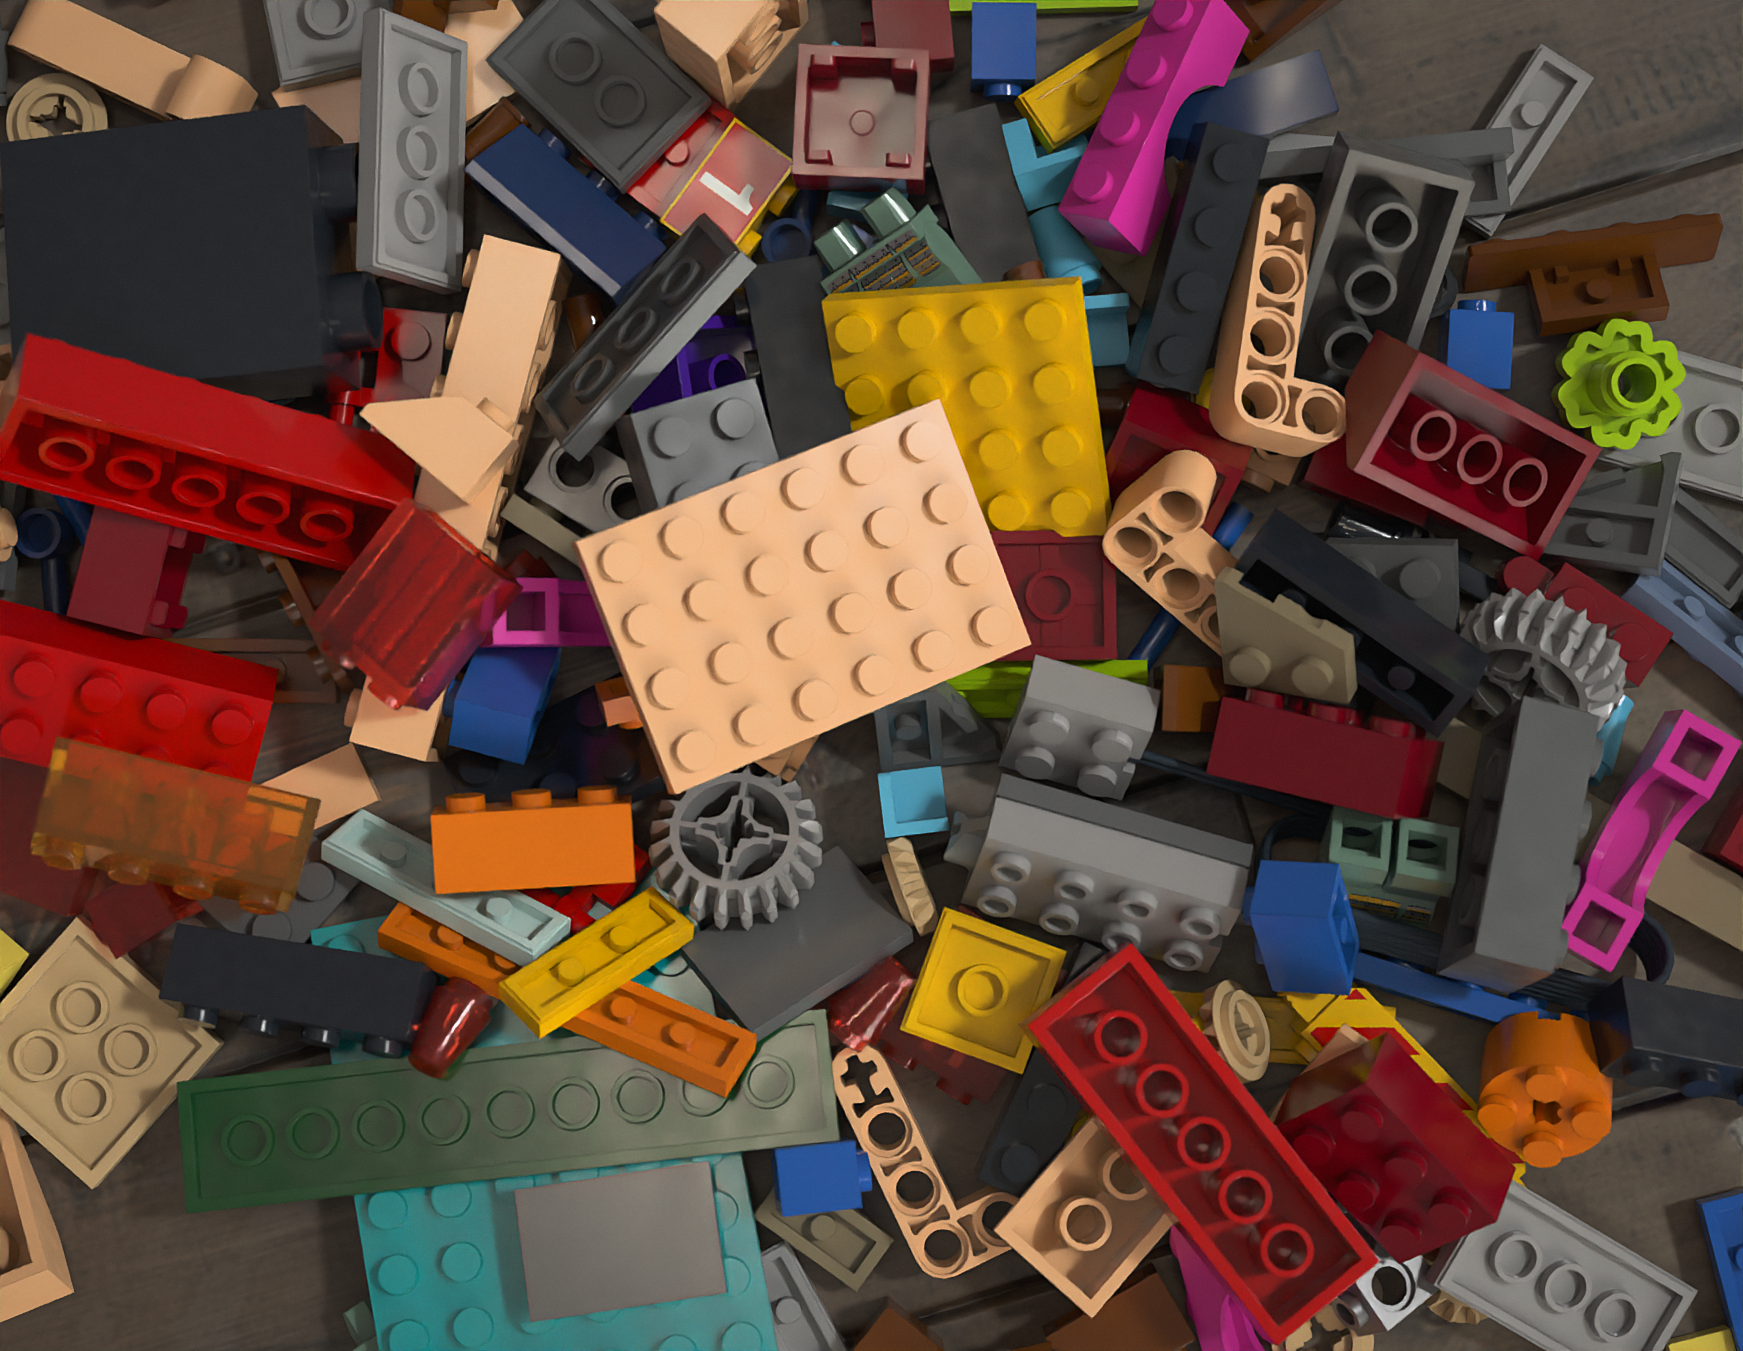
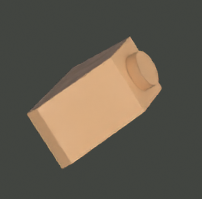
[360,395,521,505]

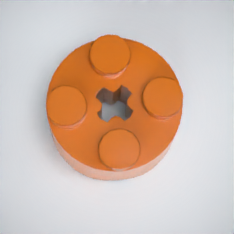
[1477,1011,1613,1168]

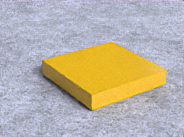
[900,906,1067,1074]

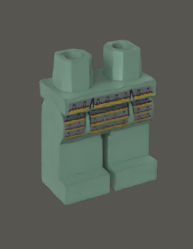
[813,186,984,294]
[1313,805,1459,929]

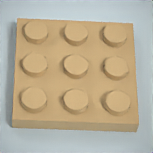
[0,916,225,1189]

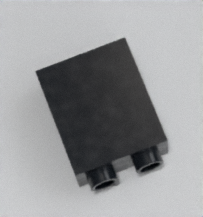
[0,105,384,401]

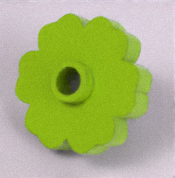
[1551,318,1686,450]

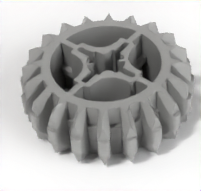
[1459,588,1628,732]
[649,762,823,931]

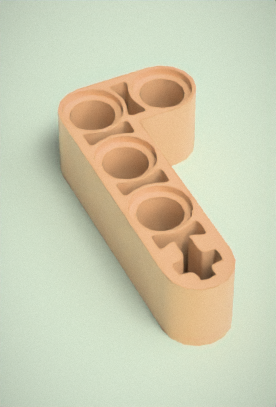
[7,0,258,122]
[1209,184,1346,457]
[1103,450,1275,693]
[832,1039,1019,1279]

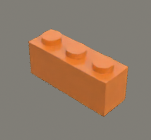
[430,785,635,894]

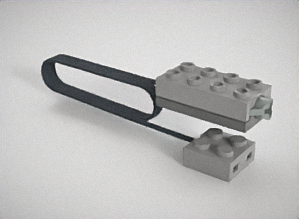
[943,655,1675,1013]

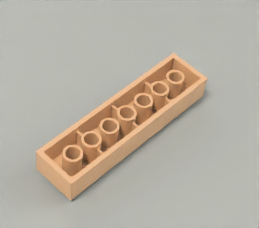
[344,234,573,762]

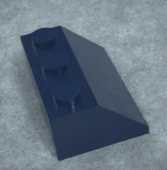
[464,123,669,309]

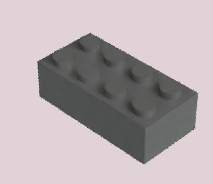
[1264,130,1476,399]
[615,378,779,515]
[1436,696,1604,993]

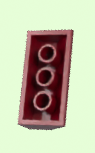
[1345,329,1602,562]

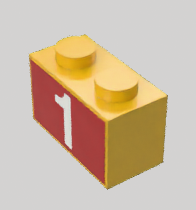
[659,118,800,259]

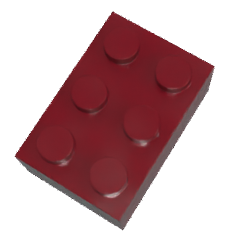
[1206,687,1445,819]
[1273,1032,1516,1264]

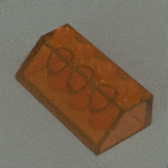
[30,736,321,915]

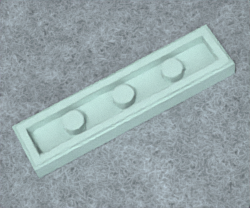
[321,809,571,967]

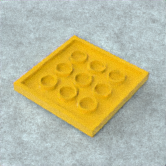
[821,276,1112,537]

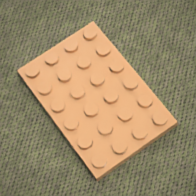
[571,399,1031,794]

